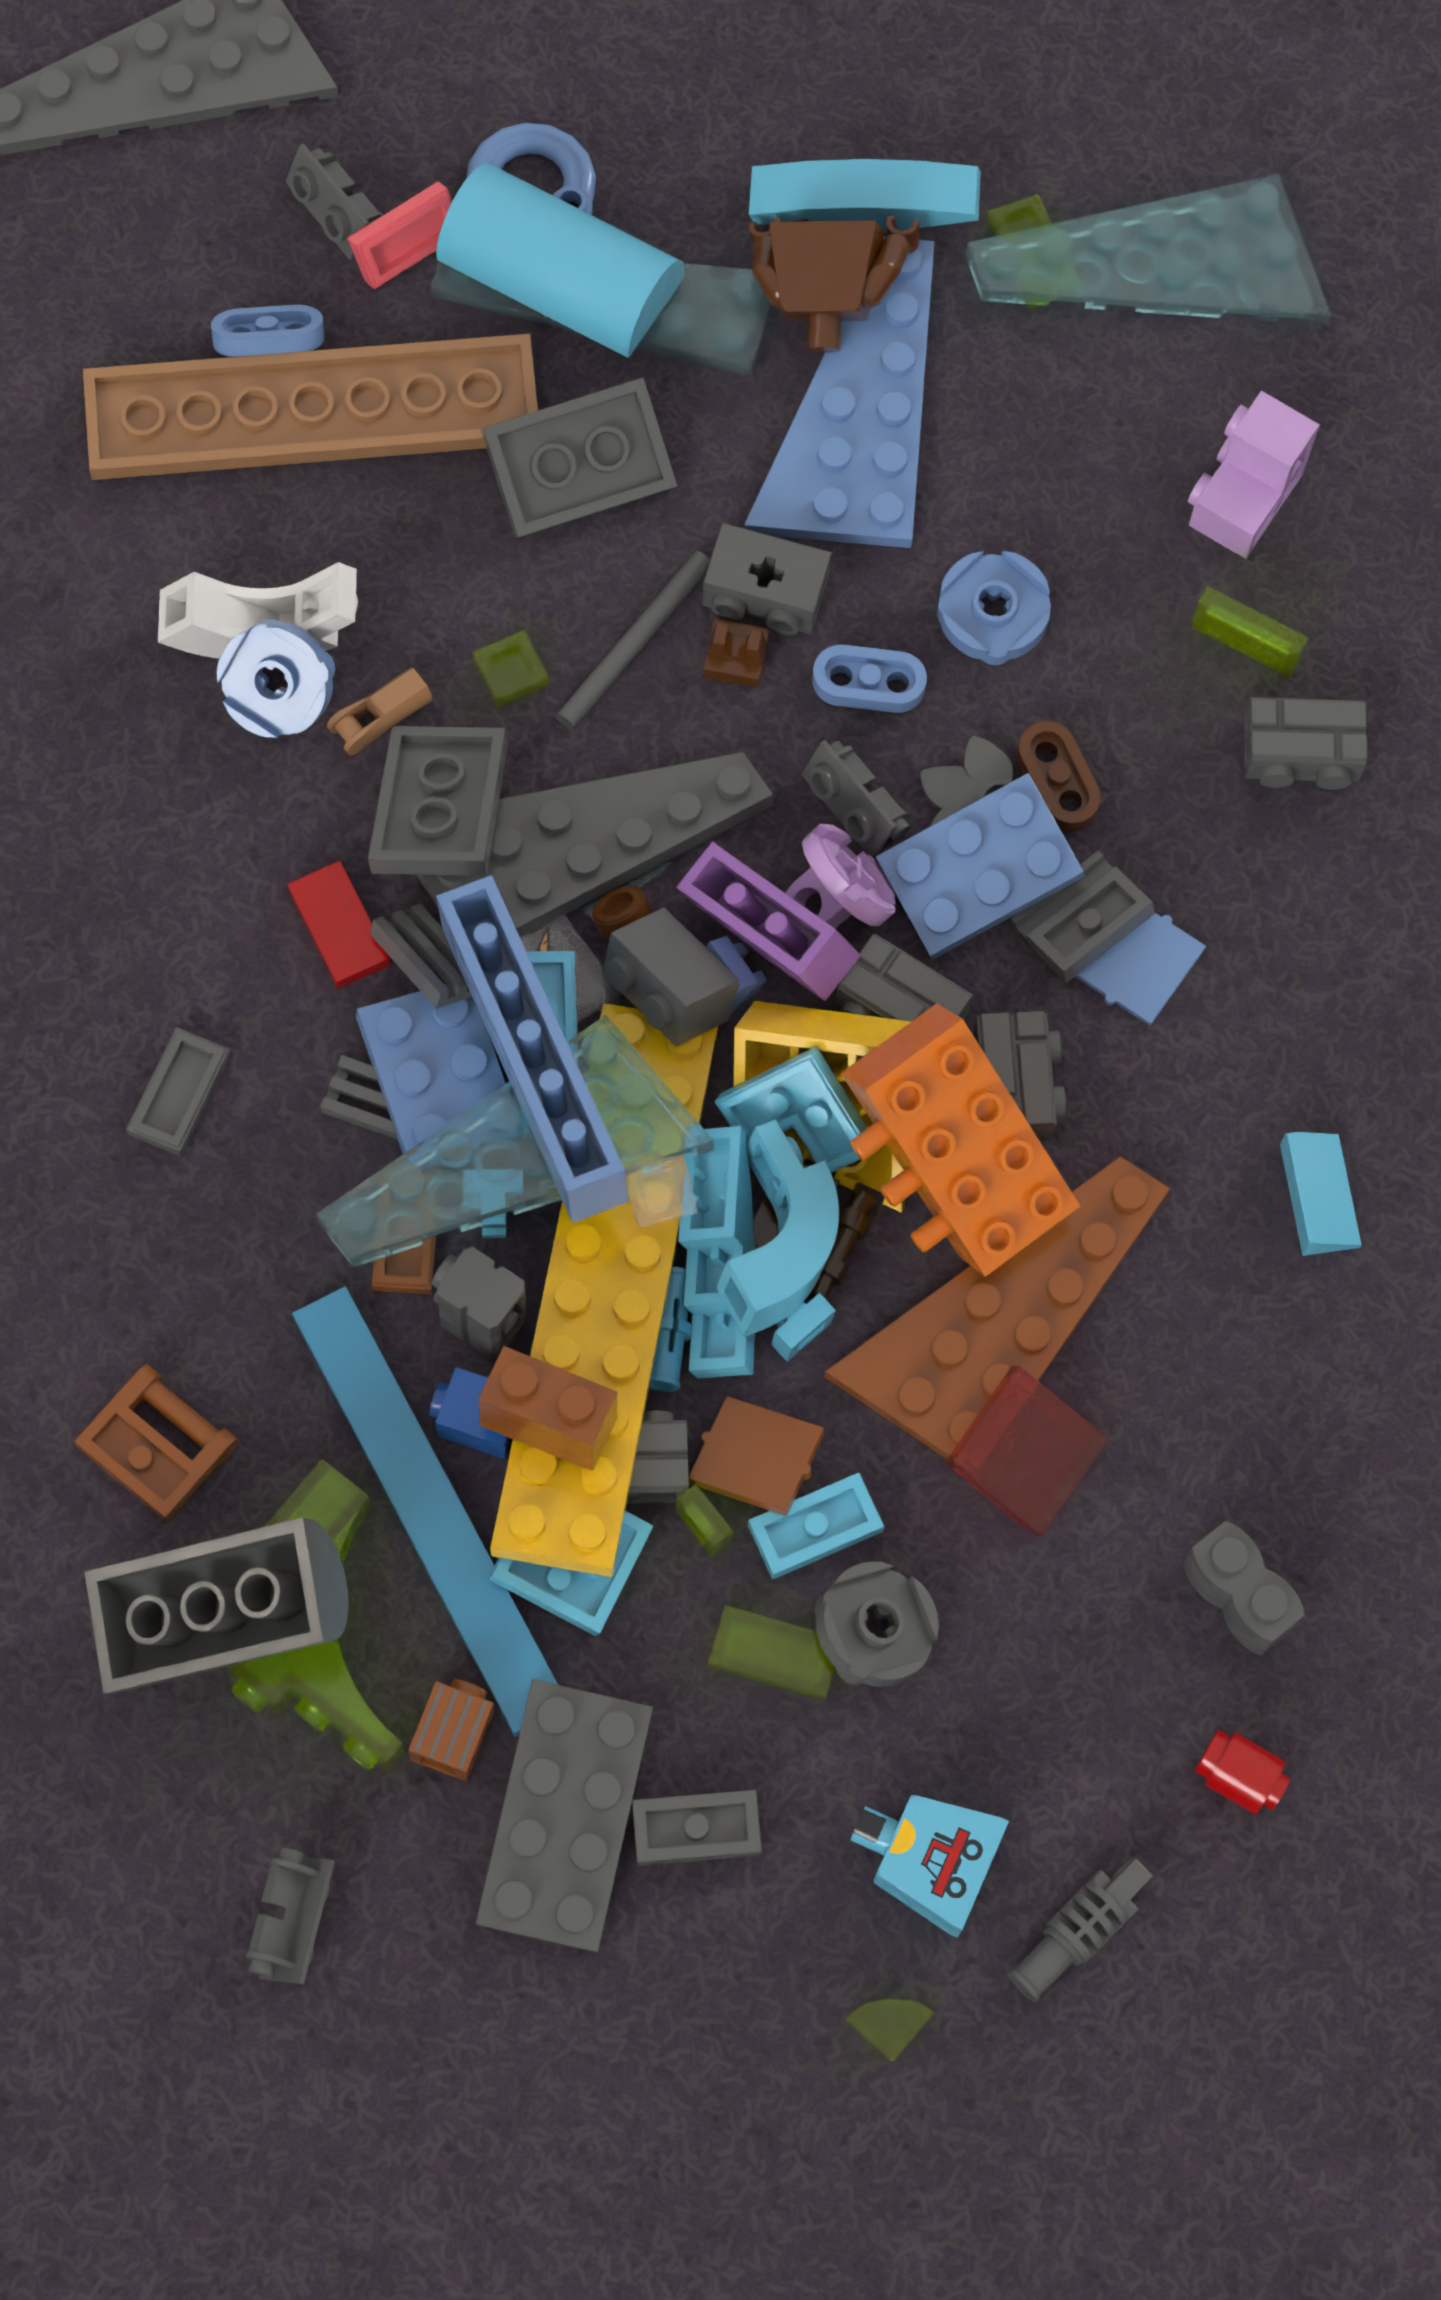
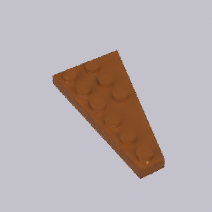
[824,1156,1170,1476]

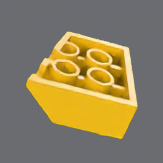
[734,1001,911,1213]

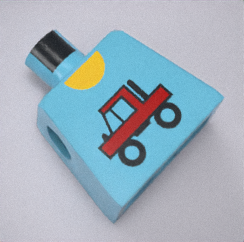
[851,1795,1009,1938]

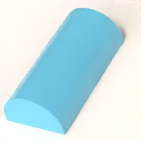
[436,163,685,358]

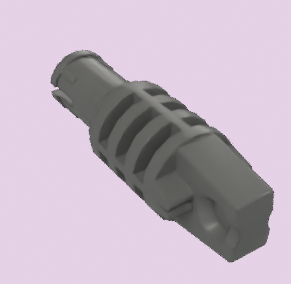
[1007,1858,1152,2003]

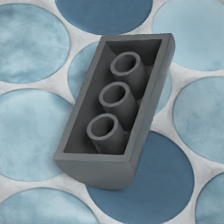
[84,1517,349,1694]

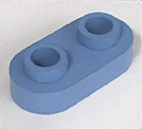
[211,305,325,357]
[812,645,927,713]

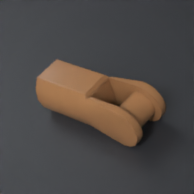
[326,667,433,756]

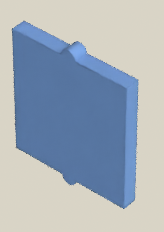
[1075,913,1206,1026]

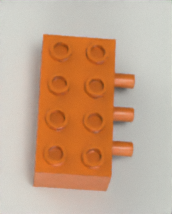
[841,1003,1080,1277]

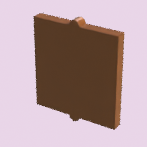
[688,1396,825,1516]

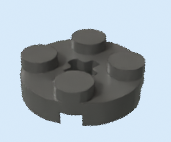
[814,1561,939,1687]

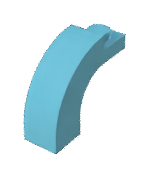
[716,1119,839,1337]

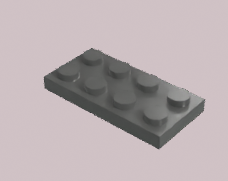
[475,1679,653,1953]

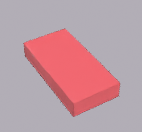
[347,182,452,289]

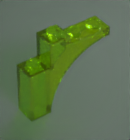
[227,1459,405,1772]

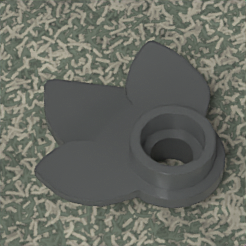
[920,736,1013,826]

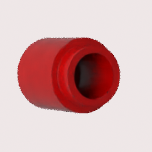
[1194,1729,1291,1815]

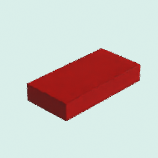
[287,861,390,989]

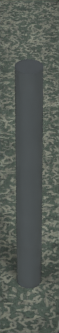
[556,551,710,730]

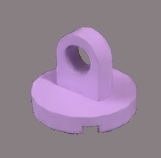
[786,824,896,928]

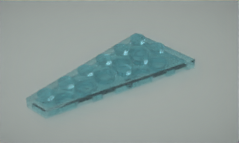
[965,174,1331,324]
[316,1015,714,1267]

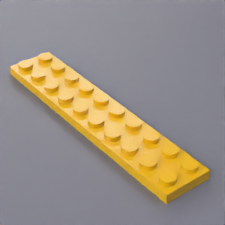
[490,1003,718,1577]

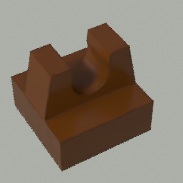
[703,618,770,688]

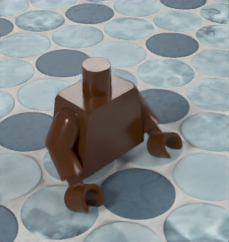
[749,215,920,353]

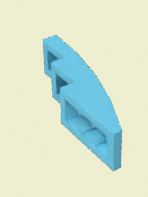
[749,159,981,233]
[678,1126,755,1379]

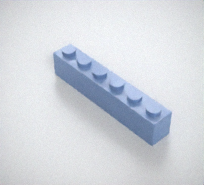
[436,875,629,1223]

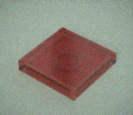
[945,1366,1109,1536]

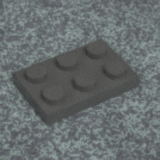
[481,378,677,538]
[368,726,508,876]

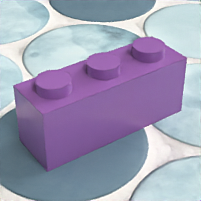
[676,841,861,1002]

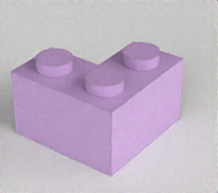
[1188,391,1320,559]

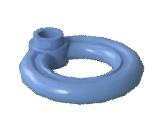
[466,122,596,216]

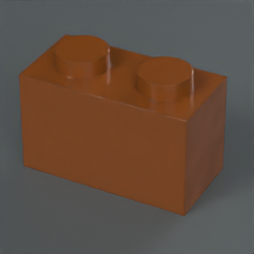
[478,1346,618,1471]

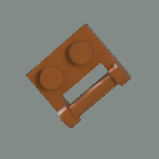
[74,1364,240,1523]

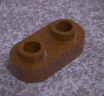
[1017,721,1101,832]

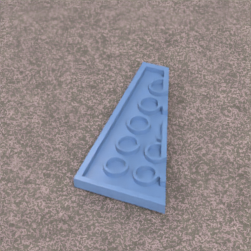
[744,237,934,548]

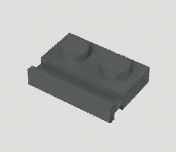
[1010,850,1155,983]

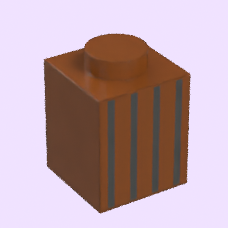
[408,1679,495,1782]

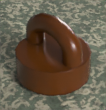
[592,886,653,942]

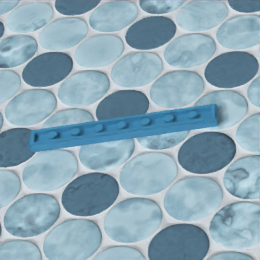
[292,1286,558,1737]

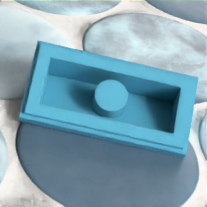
[1280,1132,1362,1256]

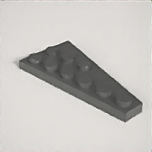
[0,0,338,155]
[417,752,773,938]

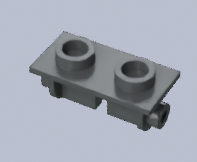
[286,144,383,260]
[801,740,911,858]
[245,1848,335,1985]

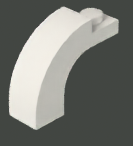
[158,562,358,659]

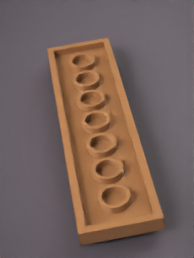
[83,334,538,480]

